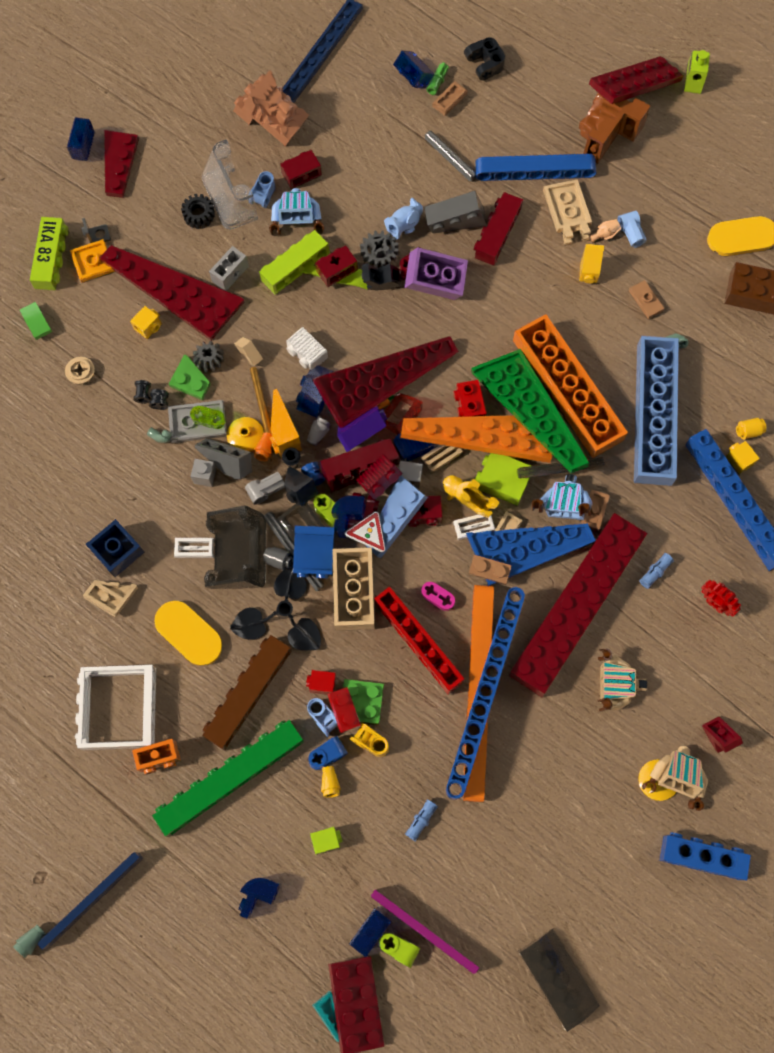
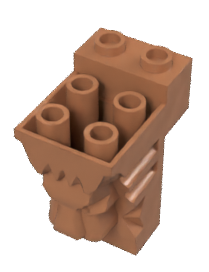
[233,70,309,146]

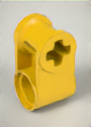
[350,722,389,757]

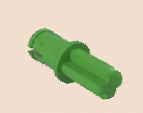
[426,62,449,95]

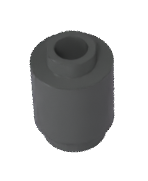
[263,547,293,571]

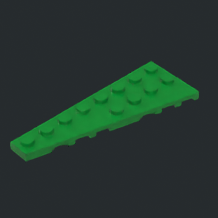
[471,349,589,473]

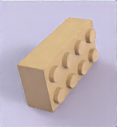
[333,548,375,631]

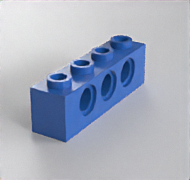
[659,832,751,881]

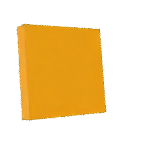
[70,239,115,283]

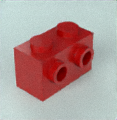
[453,379,486,417]

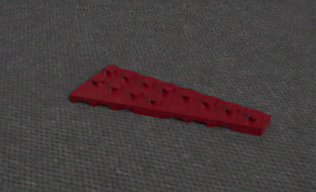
[99,245,245,341]
[312,336,459,428]

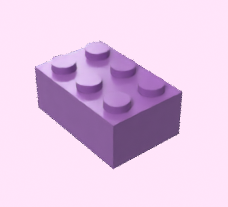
[405,248,468,300]

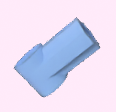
[618,211,647,248]

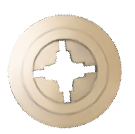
[65,357,95,385]

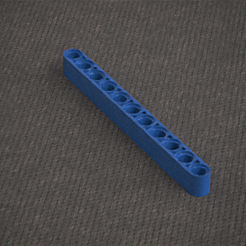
[446,587,525,800]

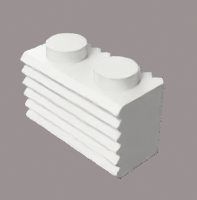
[286,327,328,371]

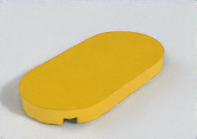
[707,216,774,256]
[154,601,222,666]

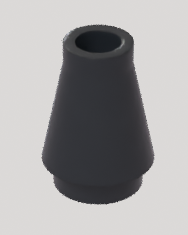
[282,448,301,469]

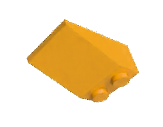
[269,389,302,459]

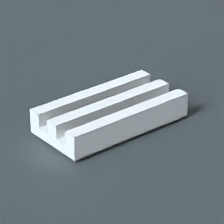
[453,515,495,540]
[174,538,214,558]

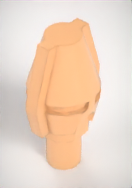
[590,219,622,242]

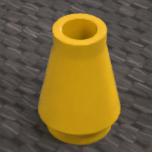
[321,766,341,798]

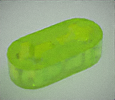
[190,406,226,429]

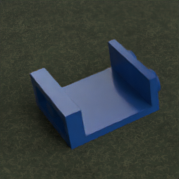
[293,526,334,578]

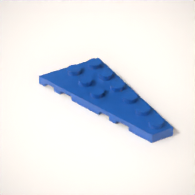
[466,523,596,586]

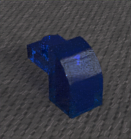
[331,496,366,538]
[238,878,281,919]

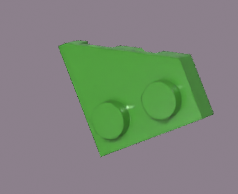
[169,354,211,400]

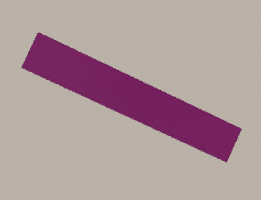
[371,890,479,974]

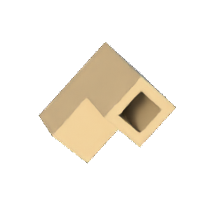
[234,337,263,366]

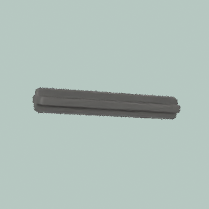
[425,131,476,181]

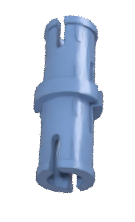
[639,553,674,589]
[405,799,438,842]

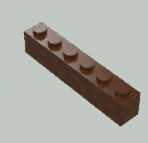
[202,635,292,751]

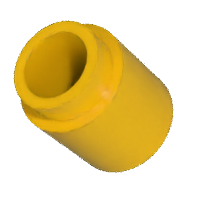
[736,418,766,440]

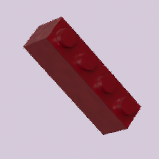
[473,192,523,266]

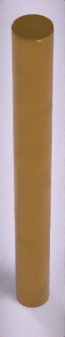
[250,367,272,434]

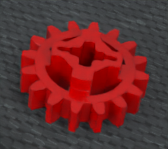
[701,580,741,617]

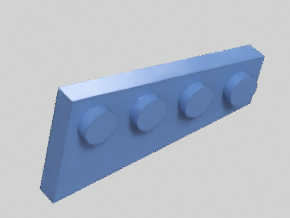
[365,475,428,558]

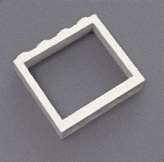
[75,665,156,750]

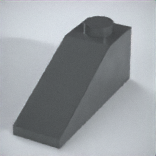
[195,438,252,479]

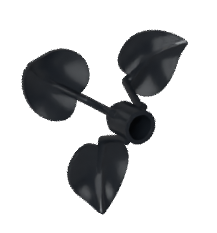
[230,565,321,651]

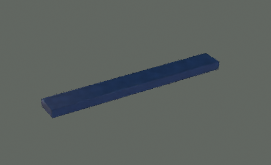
[283,0,363,103]

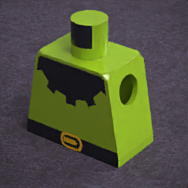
[684,50,710,94]

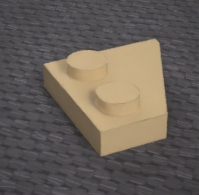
[83,580,138,618]

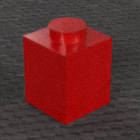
[306,670,336,695]

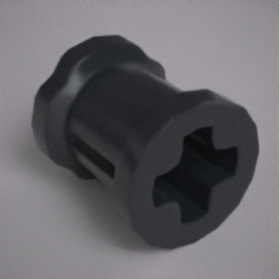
[133,380,151,404]

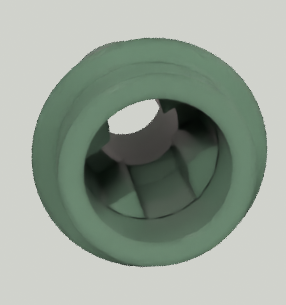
[13,925,45,958]

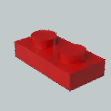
[327,687,361,733]

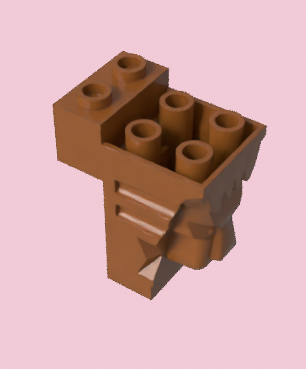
[579,93,650,164]

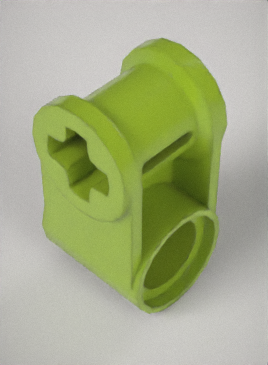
[313,494,348,530]
[379,933,420,968]

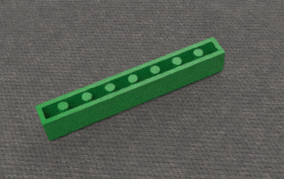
[152,720,304,837]

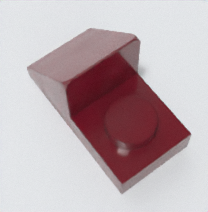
[702,716,743,753]

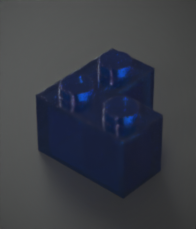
[296,365,335,418]

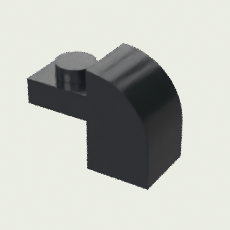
[362,263,401,291]

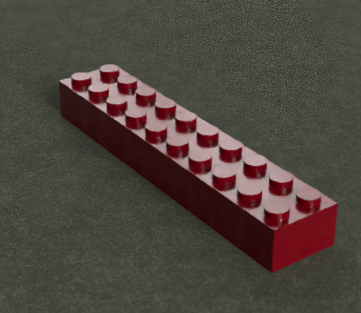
[509,513,648,698]

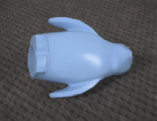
[384,198,423,240]

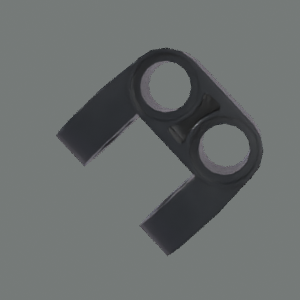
[464,37,505,81]

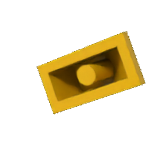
[579,244,604,284]

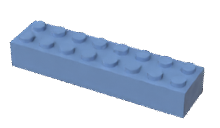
[634,336,679,486]

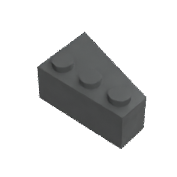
[424,191,487,234]

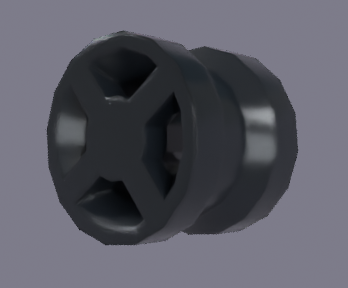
[149,389,169,410]

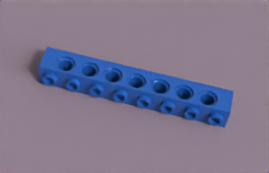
[685,429,774,571]

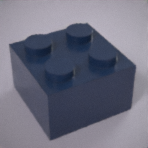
[85,519,145,577]

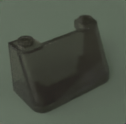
[204,505,266,589]

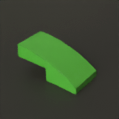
[20,302,52,340]

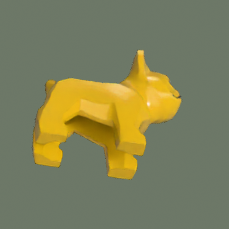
[443,475,499,518]

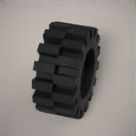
[181,194,215,229]

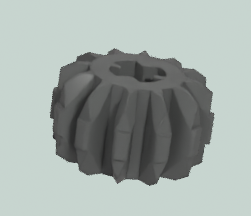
[193,340,224,373]

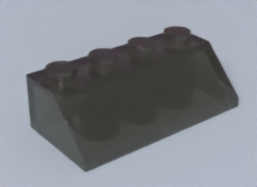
[517,928,600,1032]

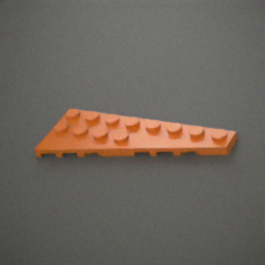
[400,415,552,463]

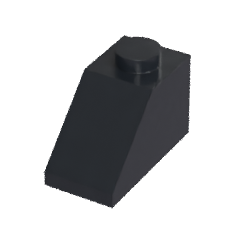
[284,467,319,507]

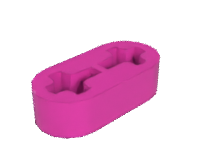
[421,582,455,611]

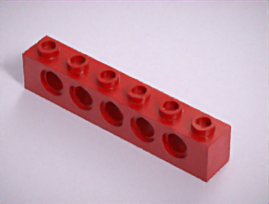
[374,586,464,695]

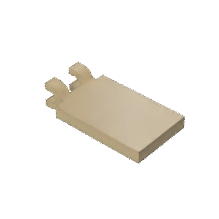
[543,179,592,245]

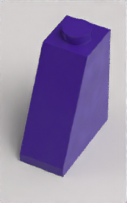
[337,406,388,452]

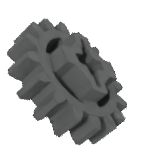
[360,230,399,268]

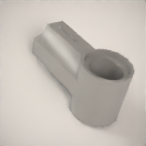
[245,472,285,505]

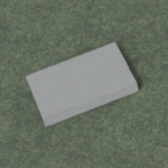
[168,400,227,443]

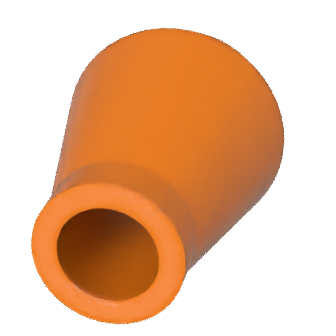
[253,432,272,462]

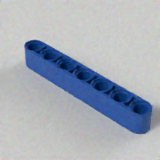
[475,154,597,181]

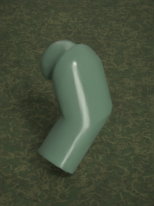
[665,333,689,349]
[147,427,172,443]

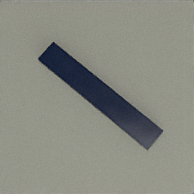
[38,852,143,950]

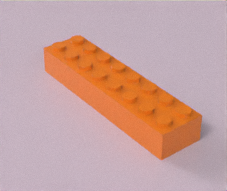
[513,314,628,458]

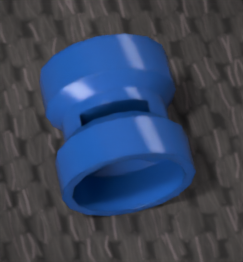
[301,462,325,486]

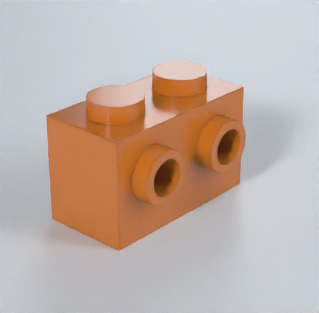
[132,739,181,775]

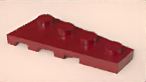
[104,130,139,198]

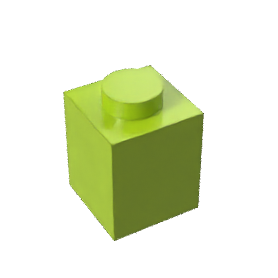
[310,827,343,855]

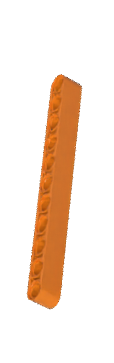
[463,585,494,802]

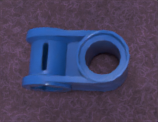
[308,736,348,770]

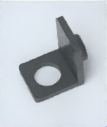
[81,218,111,243]

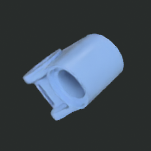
[307,698,338,737]

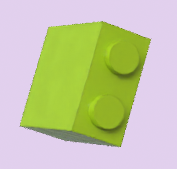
[475,453,534,506]

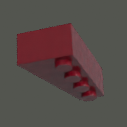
[320,439,400,493]

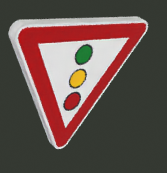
[345,512,385,552]

